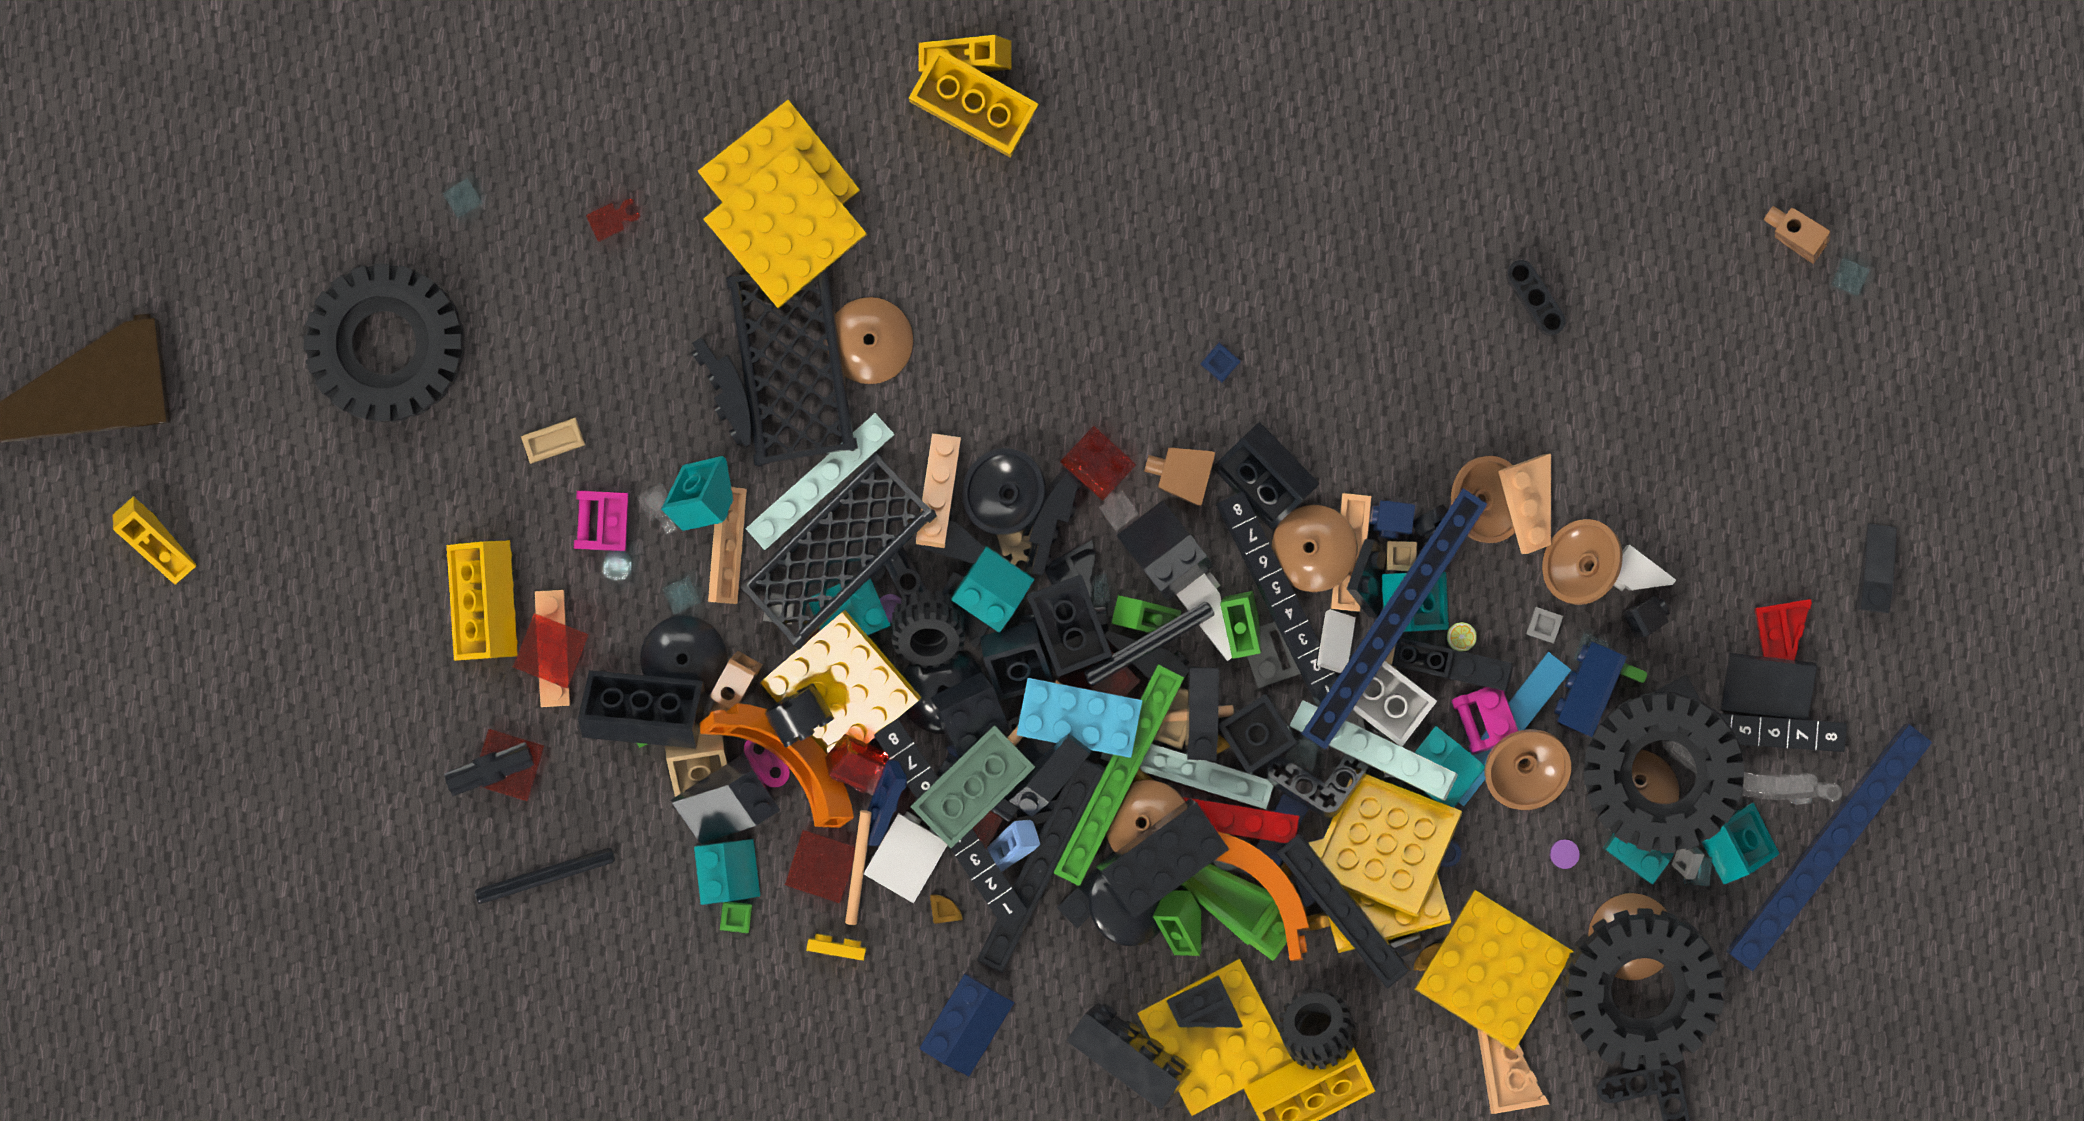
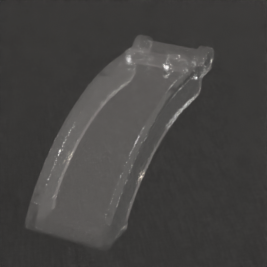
[1660,740,1842,804]

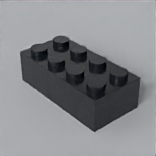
[578,670,707,749]
[1096,798,1229,918]
[1066,1003,1192,1110]

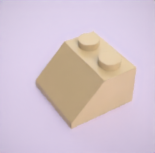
[665,733,729,797]

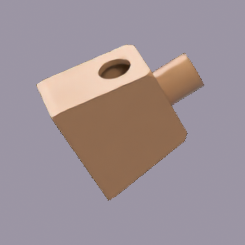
[1764,206,1831,264]
[1144,448,1216,506]
[709,651,763,713]

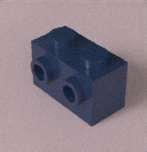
[1369,500,1415,539]

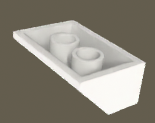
[1353,661,1437,747]

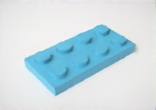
[1017,678,1143,758]

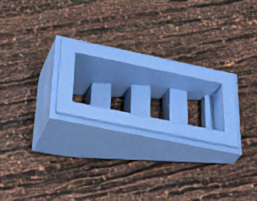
[987,820,1040,872]

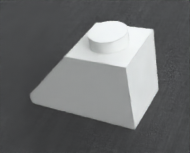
[1613,545,1676,591]

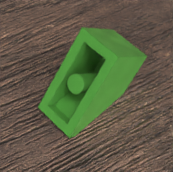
[1220,591,1261,659]
[1111,595,1181,633]
[1153,890,1201,956]

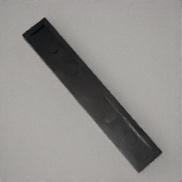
[1277,833,1411,989]

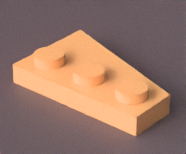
[1498,454,1551,554]
[1477,1029,1549,1114]

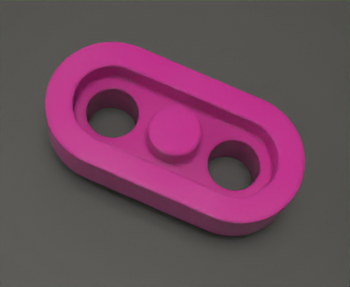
[744,740,790,787]

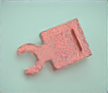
[586,199,641,242]

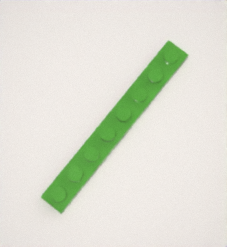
[1054,665,1184,886]

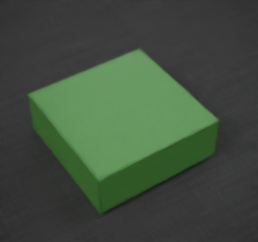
[1620,663,1647,683]
[720,902,752,933]

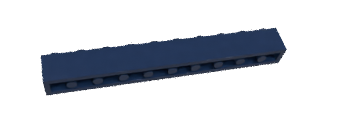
[1301,488,1488,750]
[1726,724,1932,971]

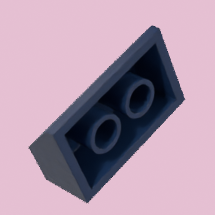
[1553,640,1627,737]
[919,972,1015,1077]

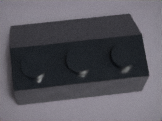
[1212,421,1319,529]

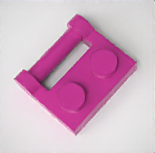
[574,491,629,551]
[1452,687,1519,755]

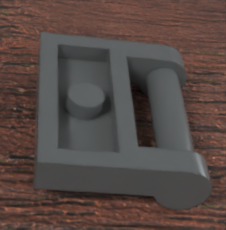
[1247,621,1301,688]

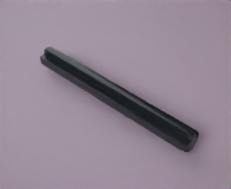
[1084,602,1215,686]
[475,848,615,904]

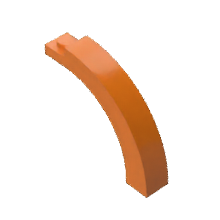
[699,703,854,828]
[1214,832,1310,962]

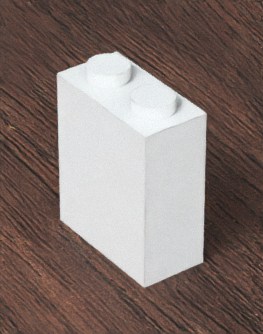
[864,811,947,903]

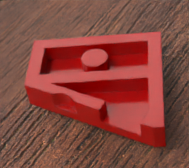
[1754,599,1812,660]

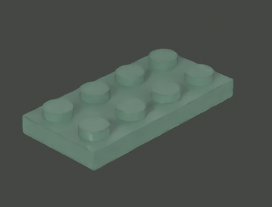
[910,725,1035,848]

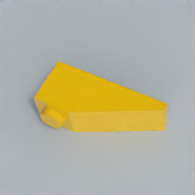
[919,35,1011,72]
[113,496,196,585]

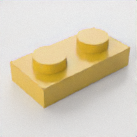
[806,933,866,961]

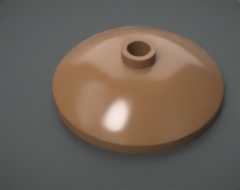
[827,297,913,384]
[1451,456,1515,543]
[1271,505,1358,592]
[1542,519,1623,605]
[1484,729,1571,810]
[1632,749,1679,804]
[1106,780,1185,852]
[1588,893,1667,980]

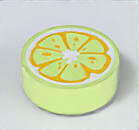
[1447,622,1476,651]

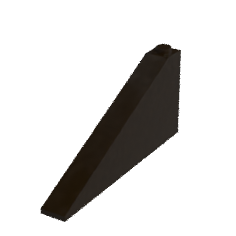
[0,314,171,443]

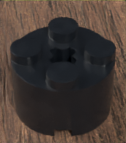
[765,683,835,748]

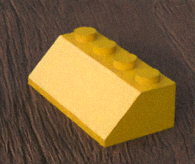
[909,48,1039,158]
[446,540,518,661]
[1243,1048,1375,1121]

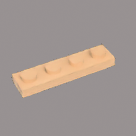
[916,433,961,548]
[708,487,747,604]
[1330,493,1371,612]
[535,590,570,707]

